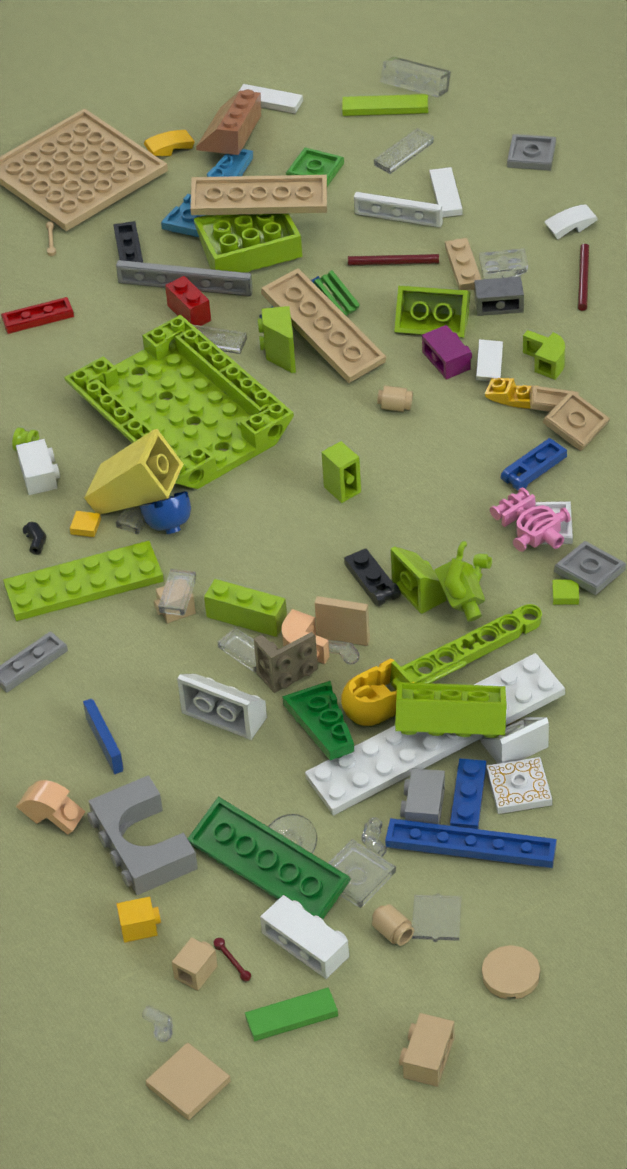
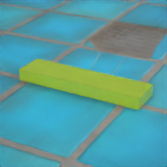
[342,94,428,116]

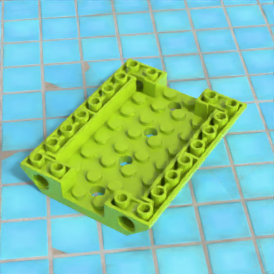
[64,315,294,489]

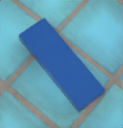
[83,698,124,775]

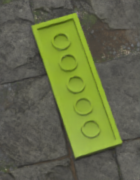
[3,540,164,621]

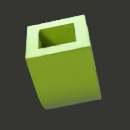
[523,330,565,380]

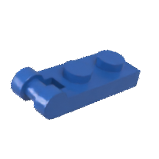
[500,438,567,491]

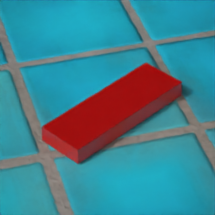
[1,297,74,334]

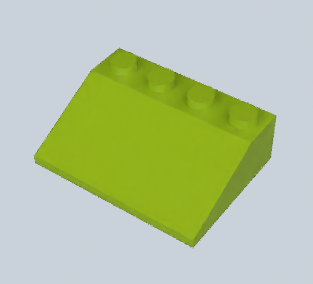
[193,213,303,273]

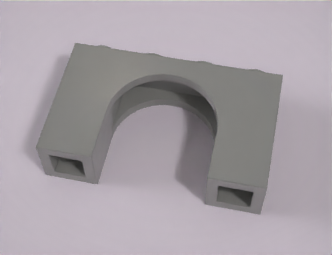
[87,775,198,895]

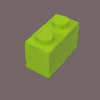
[321,441,361,503]

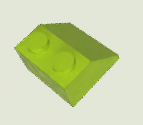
[258,306,296,373]
[390,546,447,614]

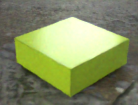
[552,580,579,605]

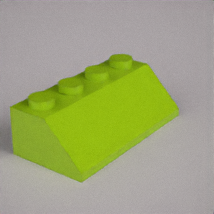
[395,682,507,738]

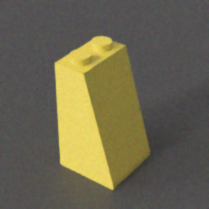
[84,429,184,515]

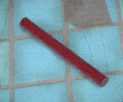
[578,244,589,311]
[348,254,439,265]

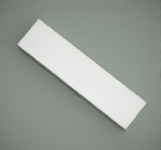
[354,192,443,228]

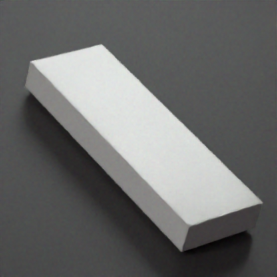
[239,84,303,114]
[430,167,463,217]

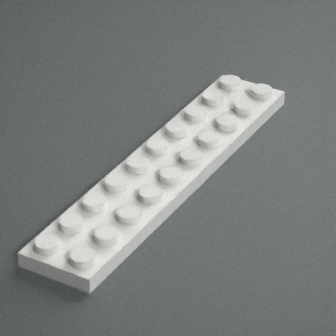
[305,653,565,816]

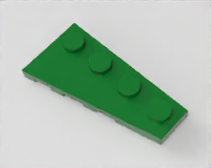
[282,681,355,760]

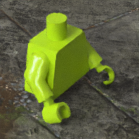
[434,541,492,622]

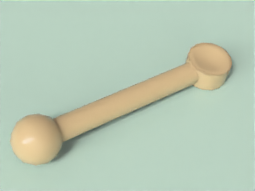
[46,221,56,256]

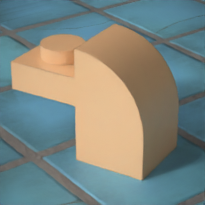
[282,609,330,664]
[16,780,86,835]

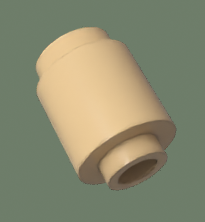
[377,385,413,412]
[372,904,414,946]

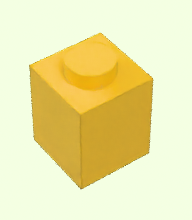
[116,896,161,943]

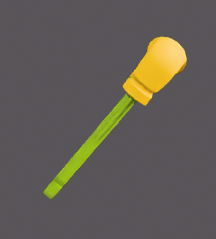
[341,604,542,726]

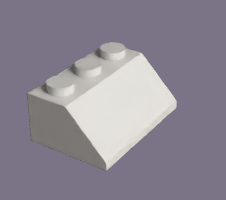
[177,674,267,740]

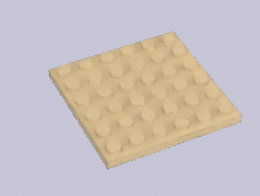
[0,108,168,231]

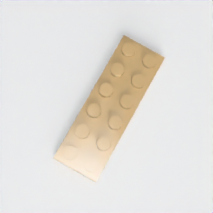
[191,175,327,215]
[261,268,386,383]

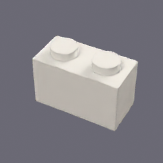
[16,439,60,495]

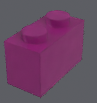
[422,325,472,380]

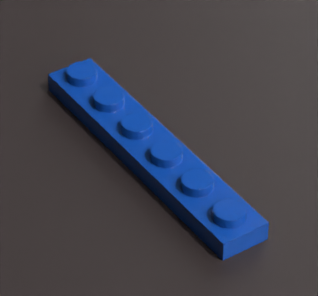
[385,818,557,868]

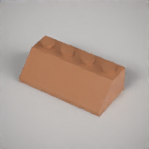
[196,89,261,155]

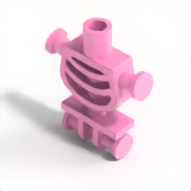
[490,487,571,552]

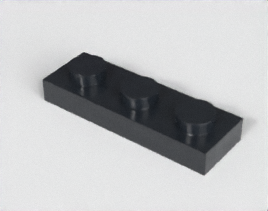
[113,221,143,263]

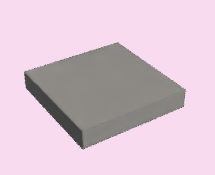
[507,134,556,171]
[554,541,626,595]

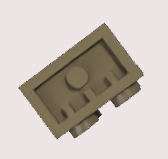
[254,632,318,693]

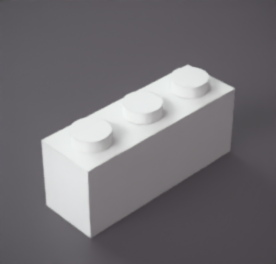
[260,895,349,979]

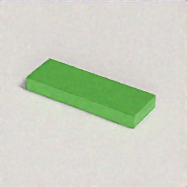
[245,987,338,1042]

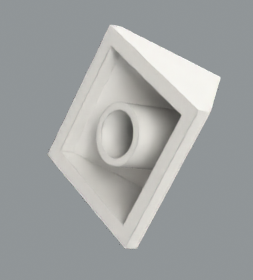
[480,717,549,764]

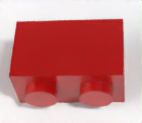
[165,276,211,328]

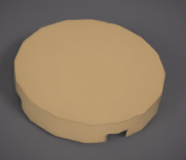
[482,945,540,999]

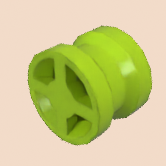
[12,427,39,451]

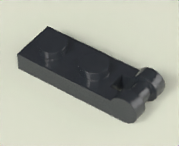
[344,548,401,607]

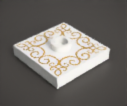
[487,757,552,814]

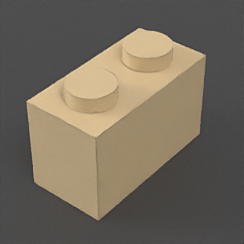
[399,1013,455,1087]

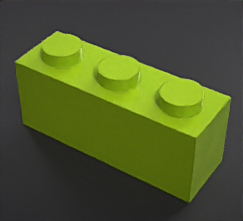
[204,579,287,637]

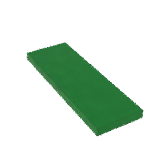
[187,796,351,920]

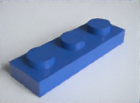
[450,758,487,829]

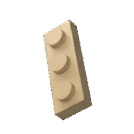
[445,238,482,291]

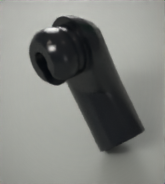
[23,522,47,555]

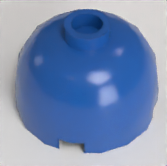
[140,491,191,534]

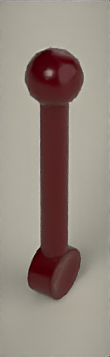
[214,938,251,982]

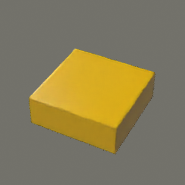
[70,511,101,537]

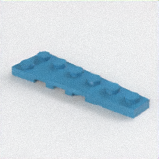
[161,149,253,237]

